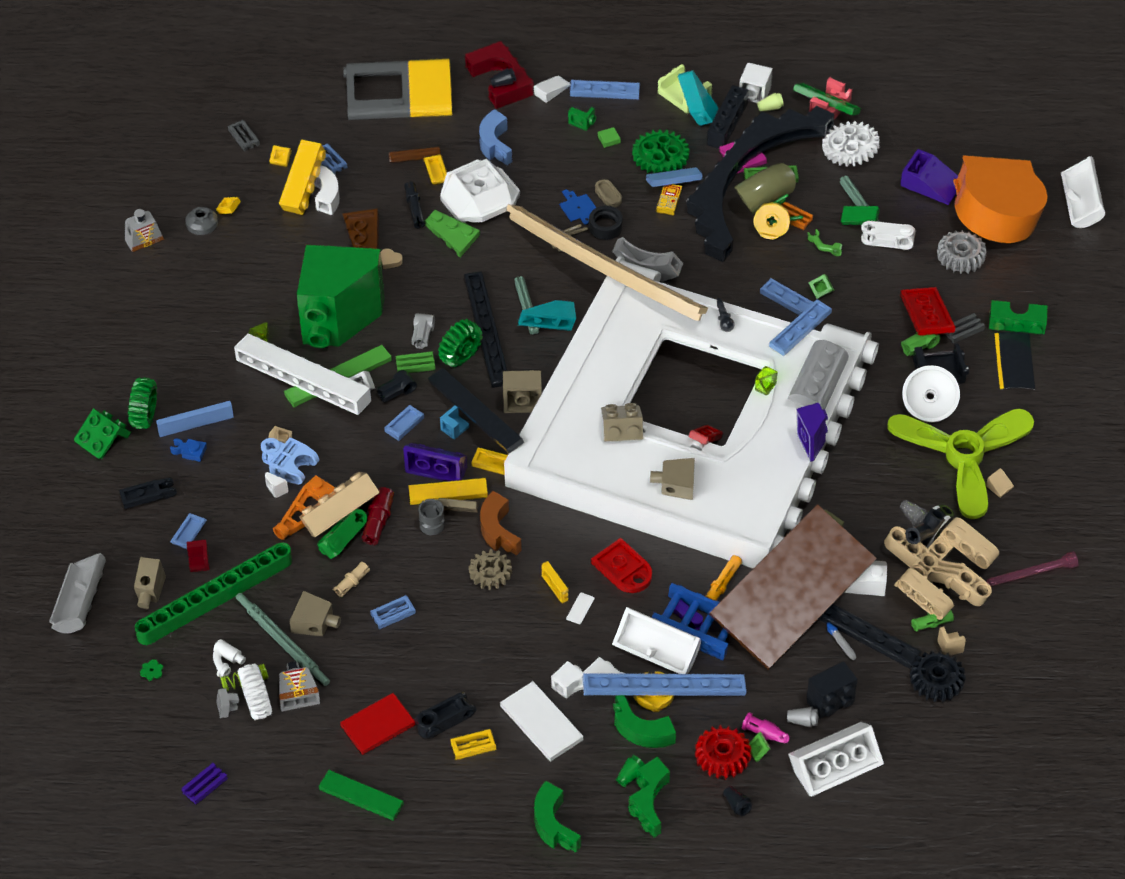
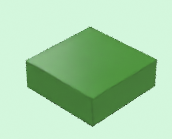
[598,127,621,148]

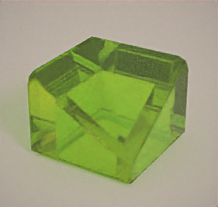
[248,322,269,342]
[755,366,778,395]

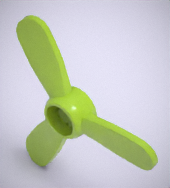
[888,409,1034,519]

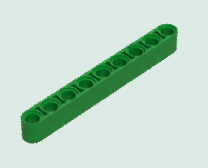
[135,542,292,645]

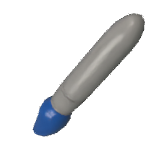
[827,622,856,660]

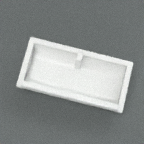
[1061,156,1105,228]
[612,607,701,674]

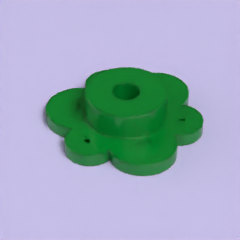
[140,660,163,680]

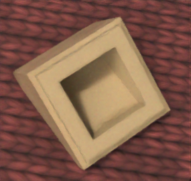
[269,426,292,444]
[986,468,1014,498]

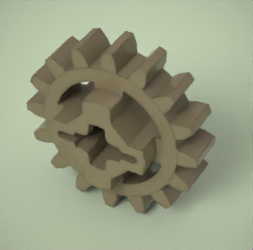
[469,549,512,590]

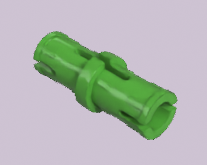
[911,610,954,632]

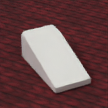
[534,76,571,103]

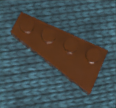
[343,209,379,249]

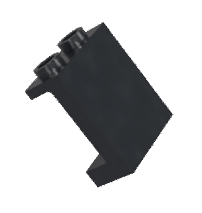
[913,343,969,384]

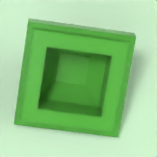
[749,732,771,762]

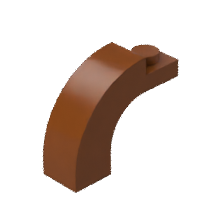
[480,491,521,555]

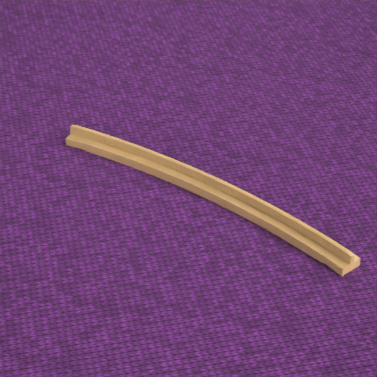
[506,204,708,321]

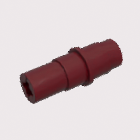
[362,487,394,545]

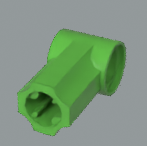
[901,332,940,356]

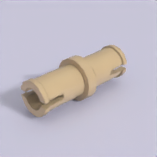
[333,562,370,597]

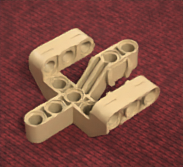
[884,517,999,620]

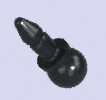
[717,298,735,332]

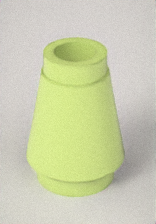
[757,93,784,112]

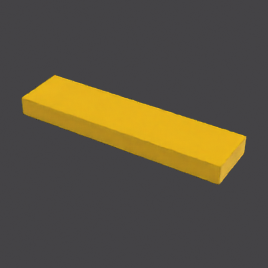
[408,478,488,505]

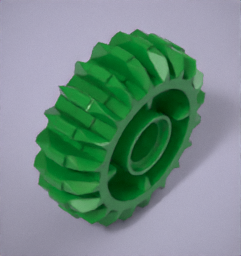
[438,319,483,368]
[128,377,158,429]

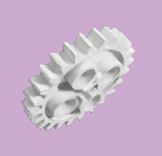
[822,121,880,167]

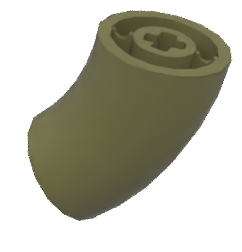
[734,163,796,215]

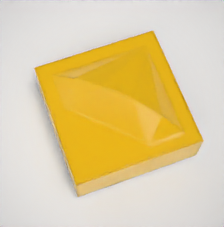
[269,145,291,167]
[216,197,241,214]

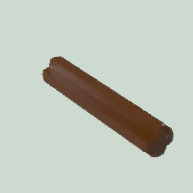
[389,147,441,163]

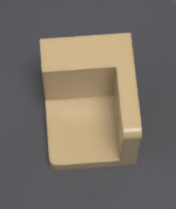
[937,627,966,655]

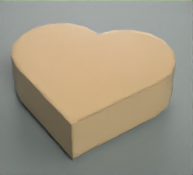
[381,249,403,269]

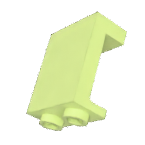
[658,64,712,114]

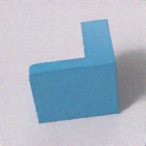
[440,405,469,440]

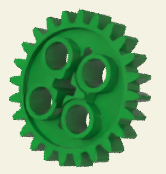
[632,129,689,174]

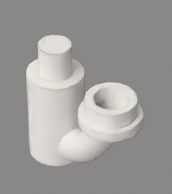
[213,639,246,678]

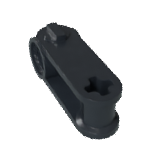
[415,692,477,739]

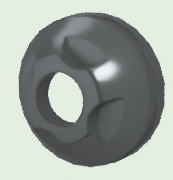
[185,207,218,235]

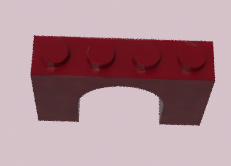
[465,41,534,109]

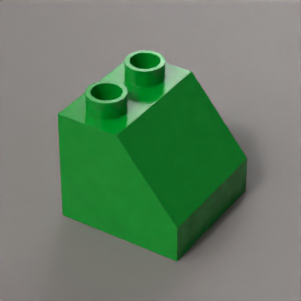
[297,245,385,348]

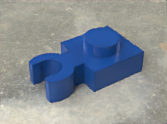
[170,439,207,462]

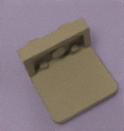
[601,403,643,442]

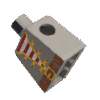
[125,209,164,252]
[279,662,320,711]

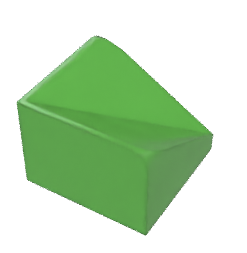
[809,274,835,299]

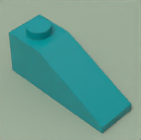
[678,70,719,126]
[518,300,576,331]

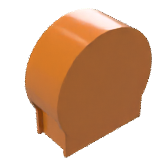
[953,155,1047,243]

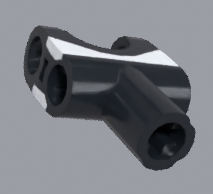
[905,505,954,547]

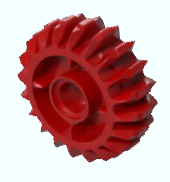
[695,725,751,779]

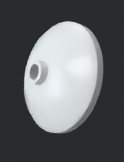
[902,366,960,422]

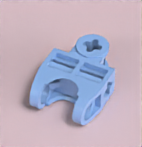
[261,437,319,485]

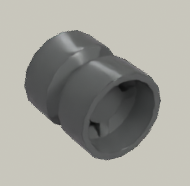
[418,499,445,535]

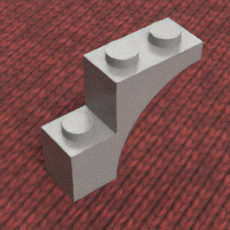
[613,237,683,282]

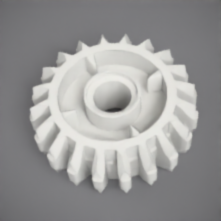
[238,664,272,720]

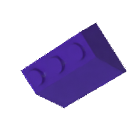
[403,443,467,482]

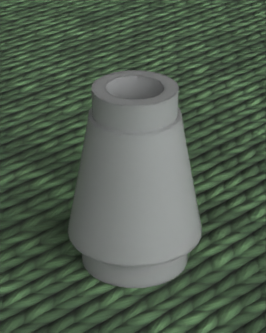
[787,707,818,728]

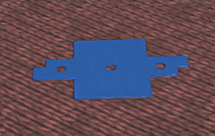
[559,189,596,225]

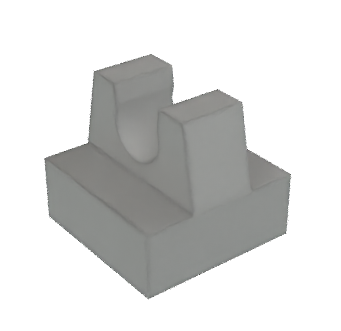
[216,689,239,718]

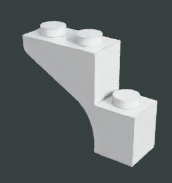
[551,657,625,699]

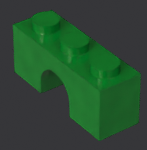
[989,300,1047,334]

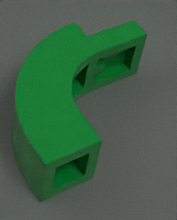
[613,695,676,748]
[534,781,581,852]

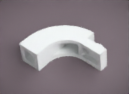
[314,165,339,215]

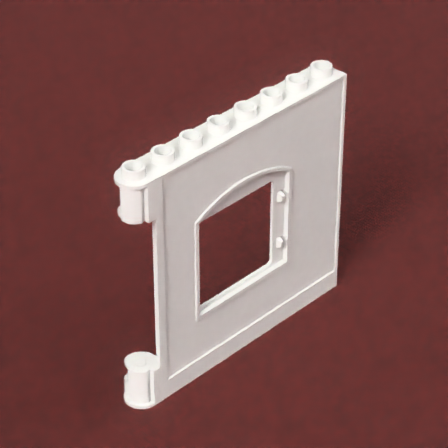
[504,256,879,569]

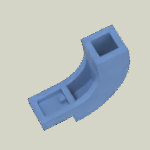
[479,109,512,165]

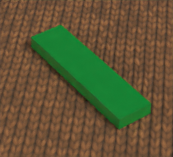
[793,83,861,116]
[319,770,404,821]

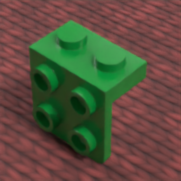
[74,408,131,459]

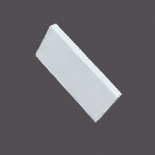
[500,681,583,762]

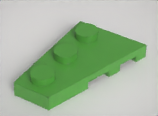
[425,210,480,258]

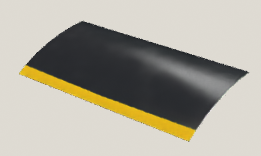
[994,332,1035,390]

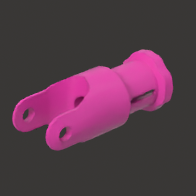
[742,712,790,743]

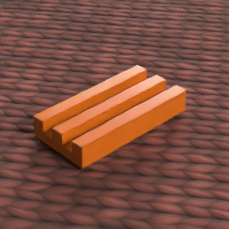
[781,202,813,230]

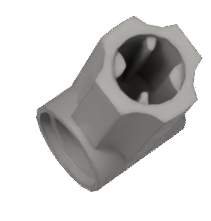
[412,313,435,349]

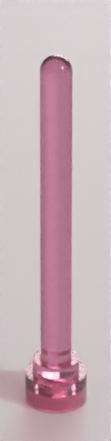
[986,551,1078,586]

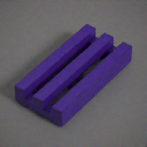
[181,763,228,805]

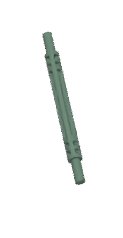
[236,593,330,686]

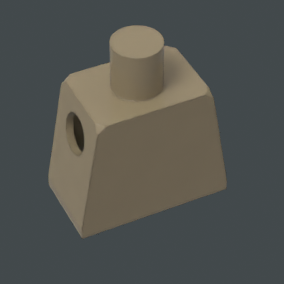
[650,458,695,500]
[134,557,166,609]
[290,591,341,636]

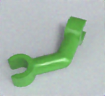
[808,229,842,256]

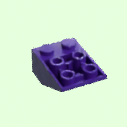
[900,149,958,205]

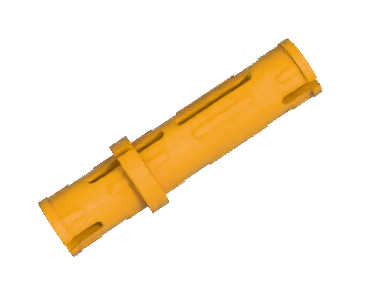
[705,555,742,601]

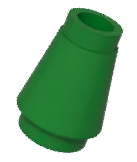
[616,755,645,787]

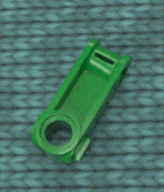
[317,509,367,559]

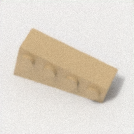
[299,472,380,537]

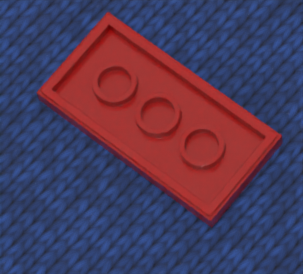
[900,287,956,335]

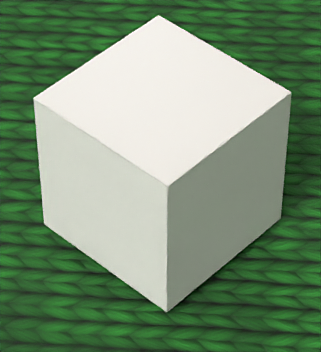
[740,63,772,103]

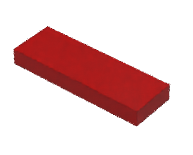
[688,425,723,445]

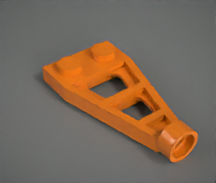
[273,475,335,540]

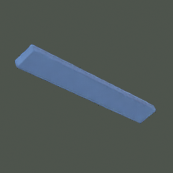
[582,673,747,696]

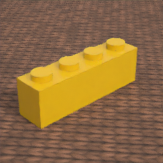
[279,140,326,215]

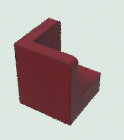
[186,540,210,572]

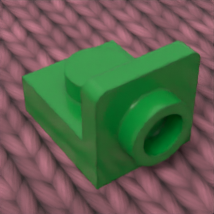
[568,107,596,131]

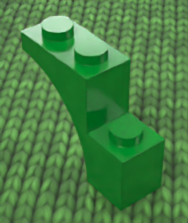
[628,757,670,838]

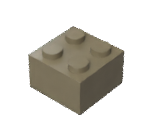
[503,370,542,413]

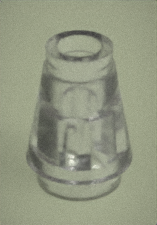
[900,500,927,525]

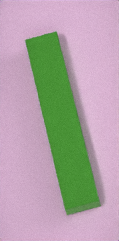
[284,345,392,407]

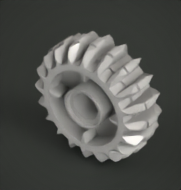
[937,230,987,273]

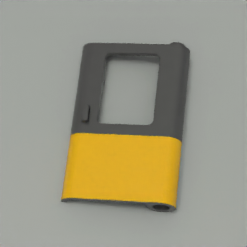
[343,59,452,120]

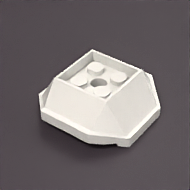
[440,159,520,222]

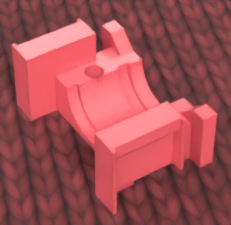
[809,77,852,120]

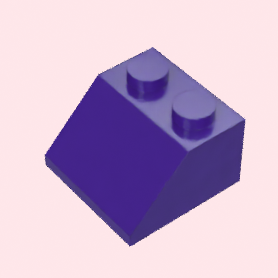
[796,402,828,462]

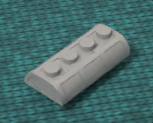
[787,340,849,409]
[49,553,106,633]

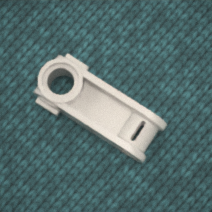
[861,221,916,250]

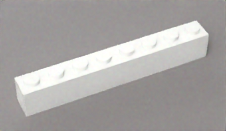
[234,334,371,415]

